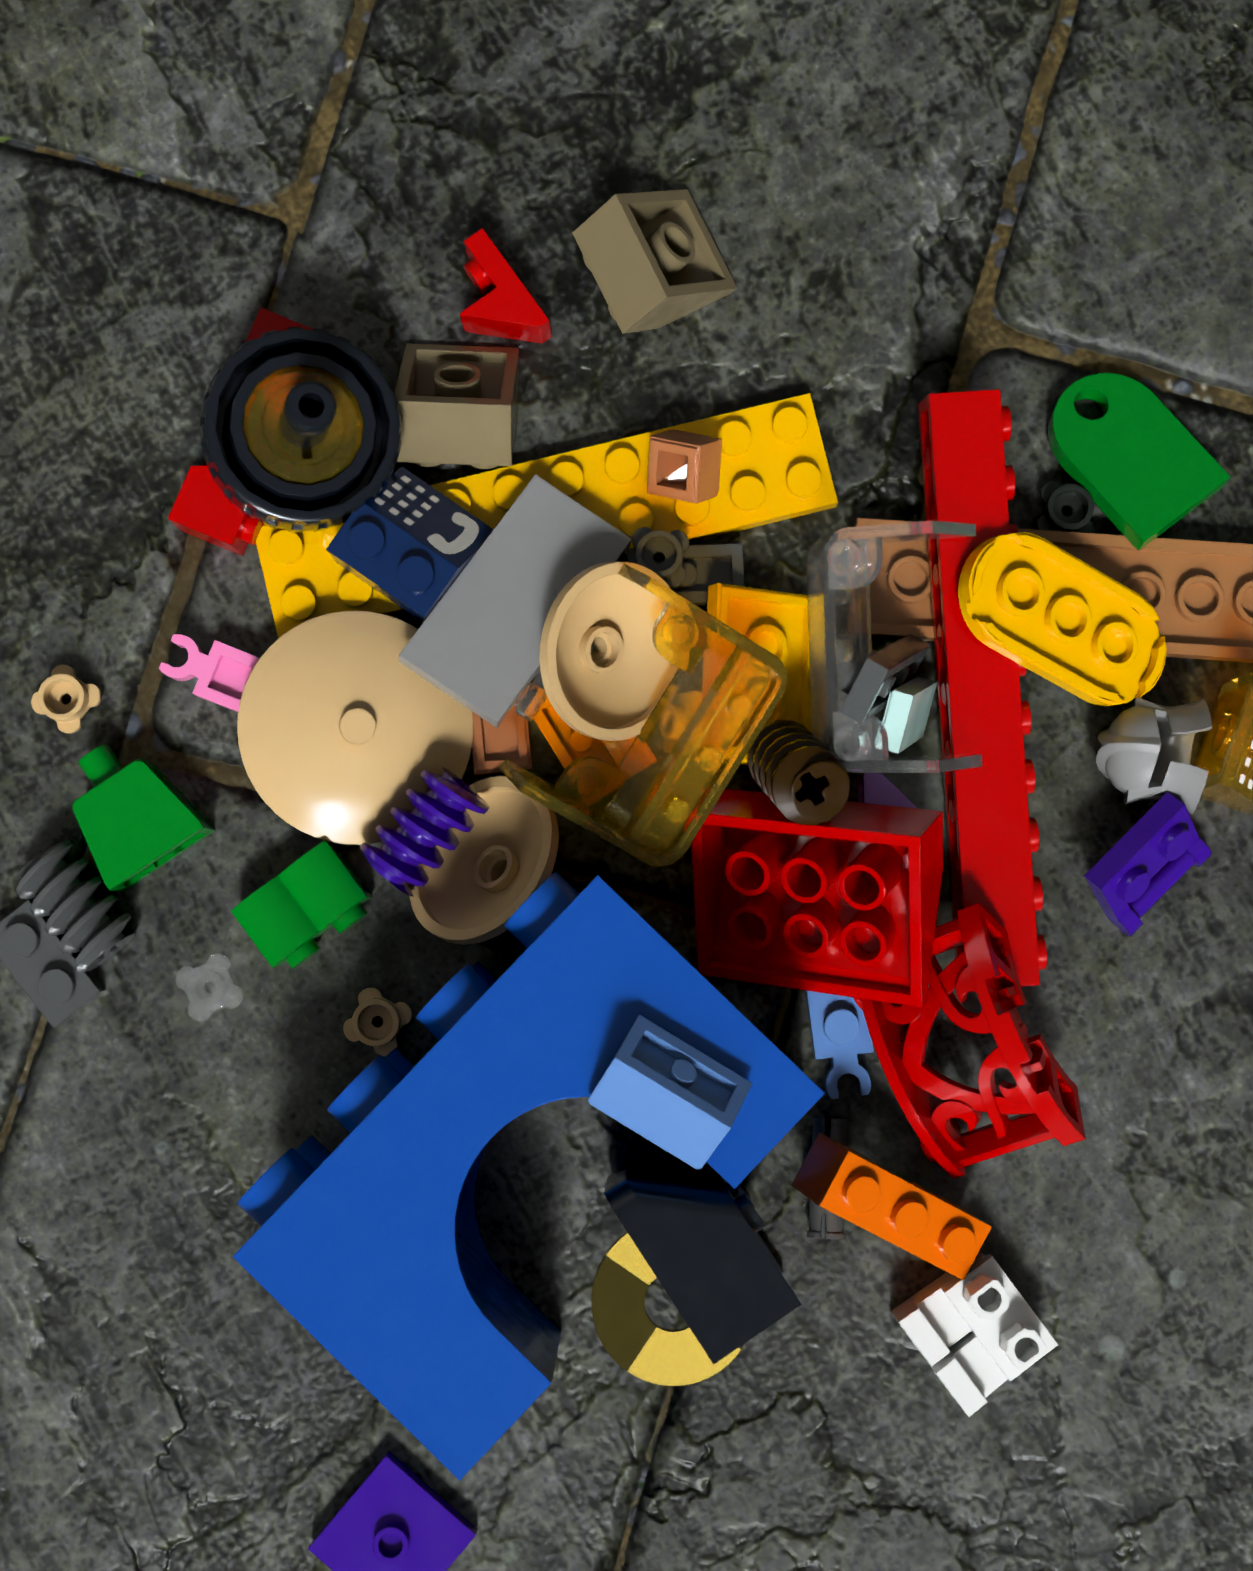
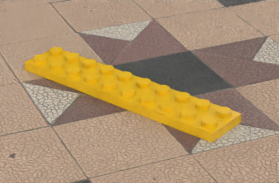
[256,393,838,638]

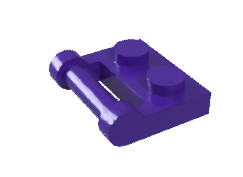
[1084,792,1212,937]

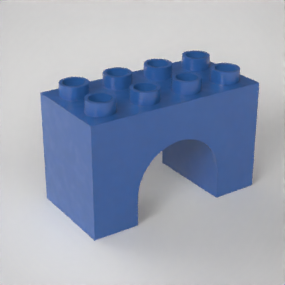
[232,872,825,1481]

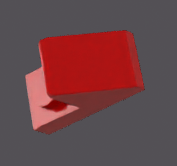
[459,228,551,344]

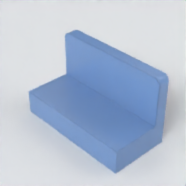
[588,1014,753,1169]

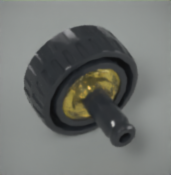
[200,327,402,533]

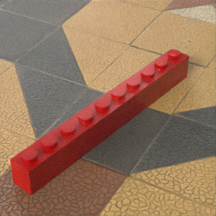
[918,389,1047,987]

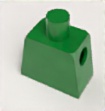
[72,744,215,892]

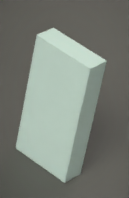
[877,677,937,754]

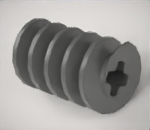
[15,839,136,973]

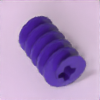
[360,767,489,897]

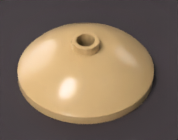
[539,561,688,741]
[409,776,559,945]

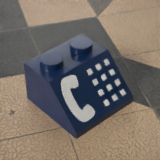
[326,467,494,622]

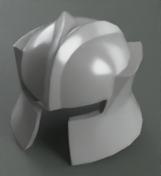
[1096,696,1212,814]

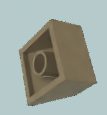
[572,189,737,334]
[395,343,519,469]

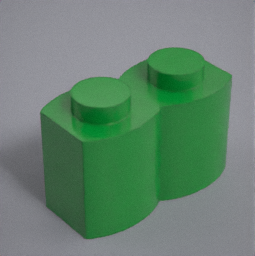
[231,840,373,970]

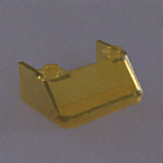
[499,563,787,866]

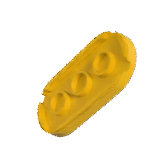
[958,532,1167,706]

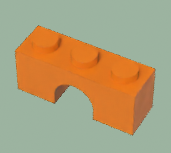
[791,1132,992,1280]

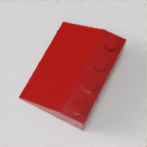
[690,788,943,1007]

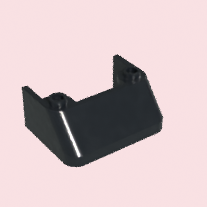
[604,1163,802,1364]

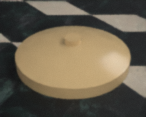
[237,611,473,845]

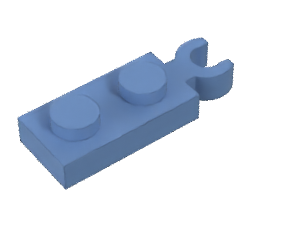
[805,990,874,1099]

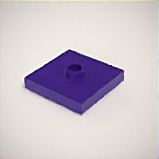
[308,1451,478,1571]

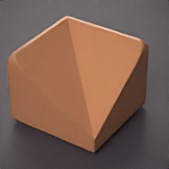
[647,430,722,504]

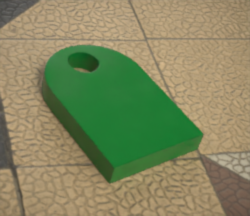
[1048,373,1231,551]

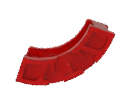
[853,903,1086,1179]

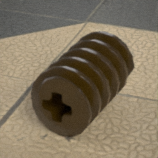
[746,720,850,825]

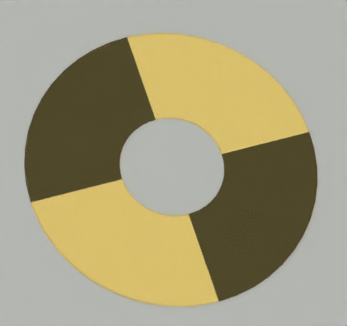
[592,1233,745,1386]

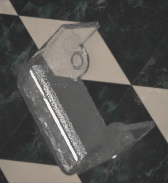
[806,521,982,773]

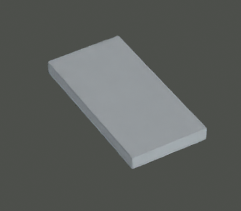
[399,474,632,728]

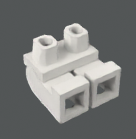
[890,1253,1058,1417]

